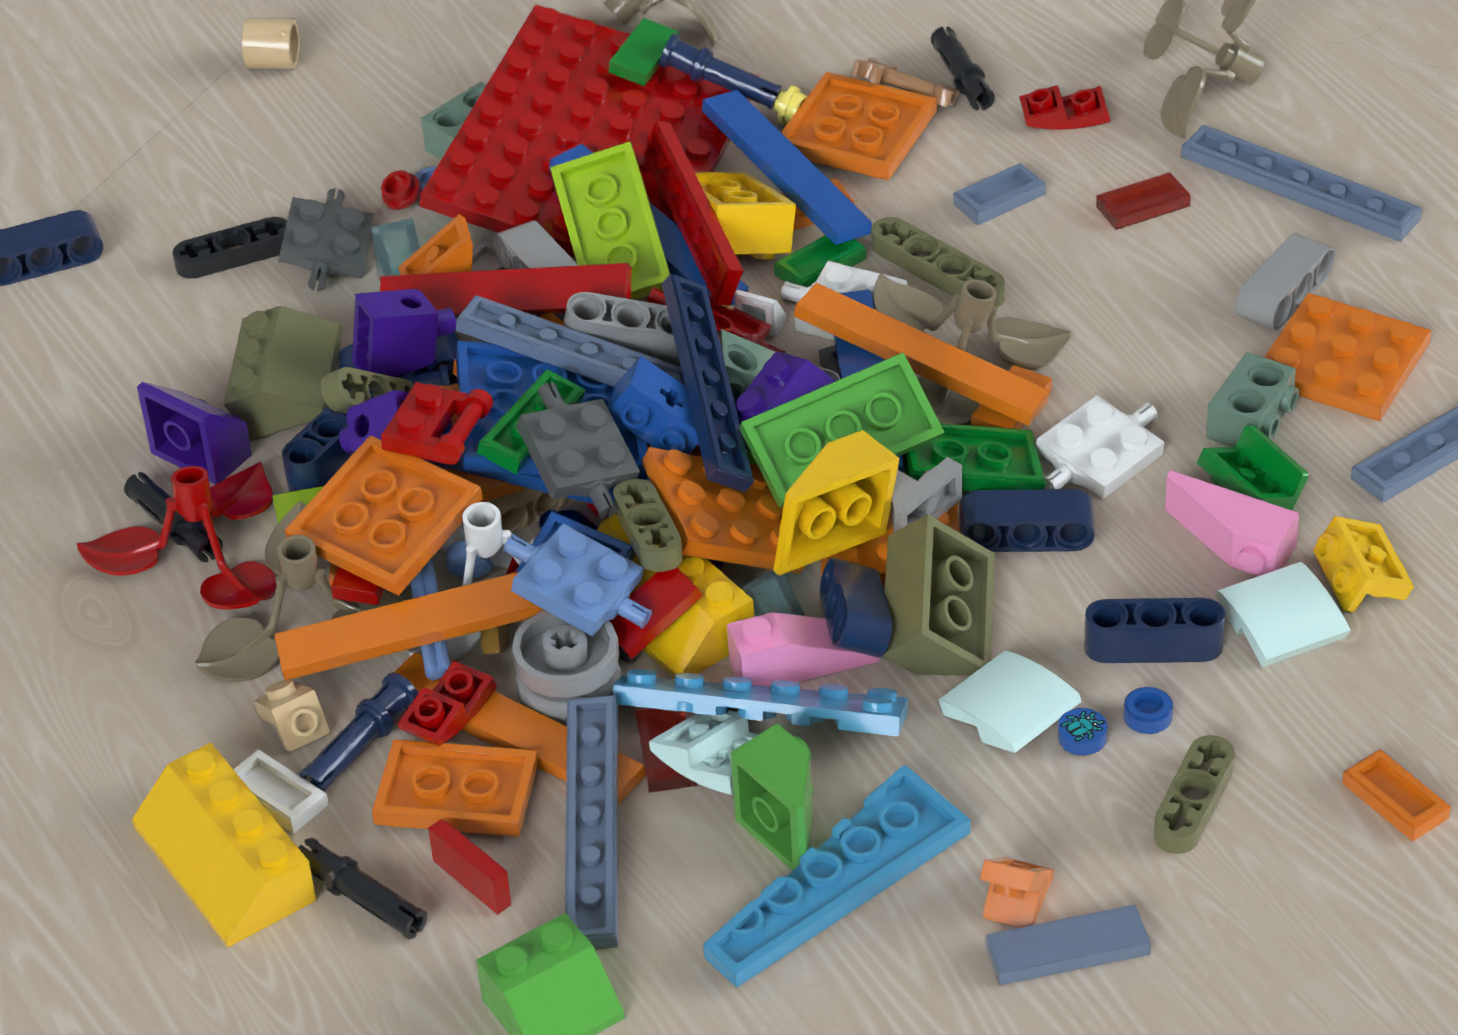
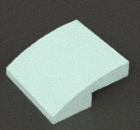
[1216,562,1351,668]
[939,650,1082,753]
[649,710,759,795]

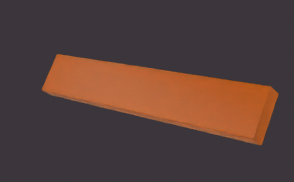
[794,282,1051,426]
[274,572,544,681]
[394,652,646,805]

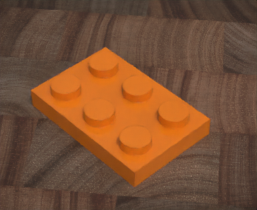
[372,739,539,837]

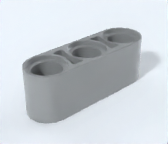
[493,220,578,269]
[1235,233,1336,330]
[563,292,680,365]

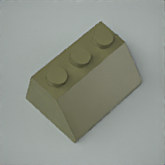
[224,306,343,441]
[883,514,995,676]

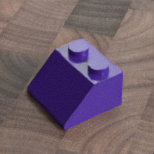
[735,351,836,454]
[137,382,252,484]

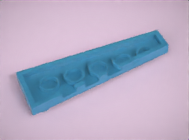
[613,669,908,736]
[703,765,970,988]

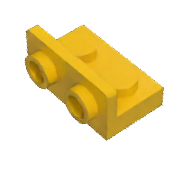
[1313,516,1414,613]

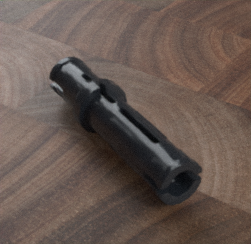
[931,26,995,111]
[124,472,223,563]
[298,837,427,939]

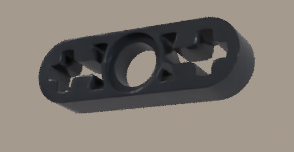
[172,217,287,279]

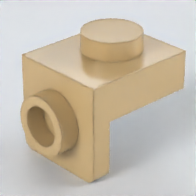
[253,680,330,752]

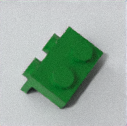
[1197,425,1309,510]

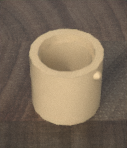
[242,18,299,69]

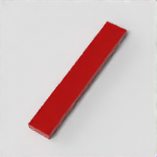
[643,121,743,306]
[380,263,632,318]

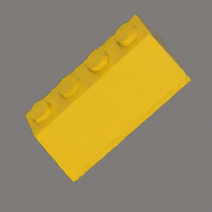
[597,502,754,679]
[132,742,316,947]

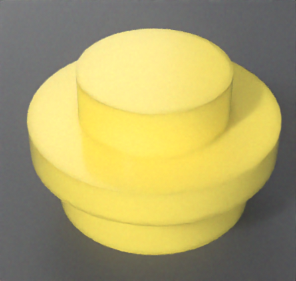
[773,85,807,125]

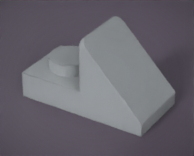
[890,457,962,533]

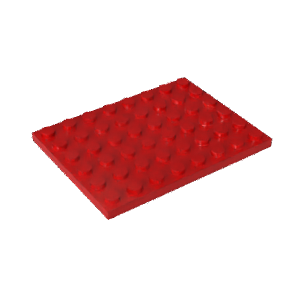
[419,4,759,258]

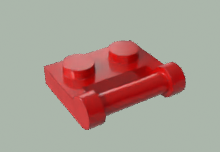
[381,382,493,464]

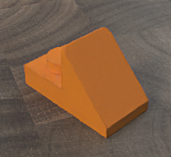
[398,214,473,275]
[980,857,1055,928]

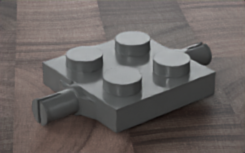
[279,188,374,291]
[516,382,640,519]

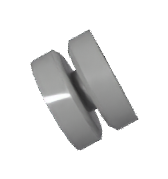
[512,610,621,726]

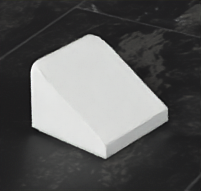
[735,290,787,337]

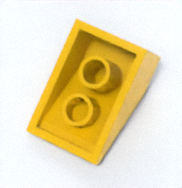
[695,172,796,260]
[773,430,899,576]

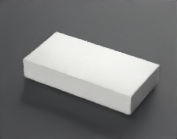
[234,749,329,834]

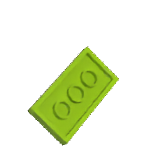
[550,142,670,300]

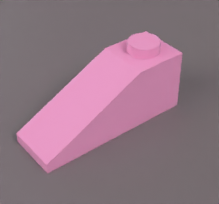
[1165,470,1299,576]
[727,612,880,687]

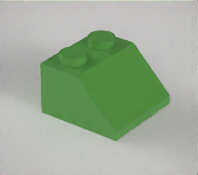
[731,723,813,871]
[476,913,625,1035]

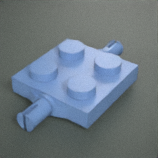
[503,523,652,637]

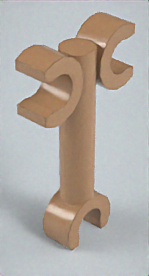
[851,58,960,107]

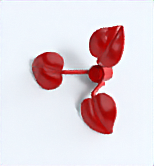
[77,462,277,610]

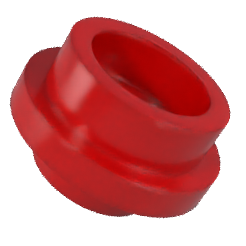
[381,170,422,210]

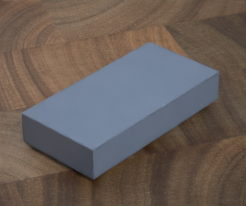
[953,163,1045,225]

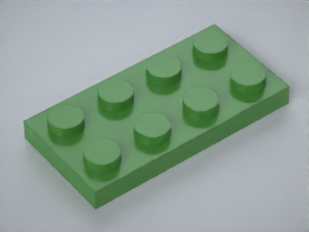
[739,352,944,509]

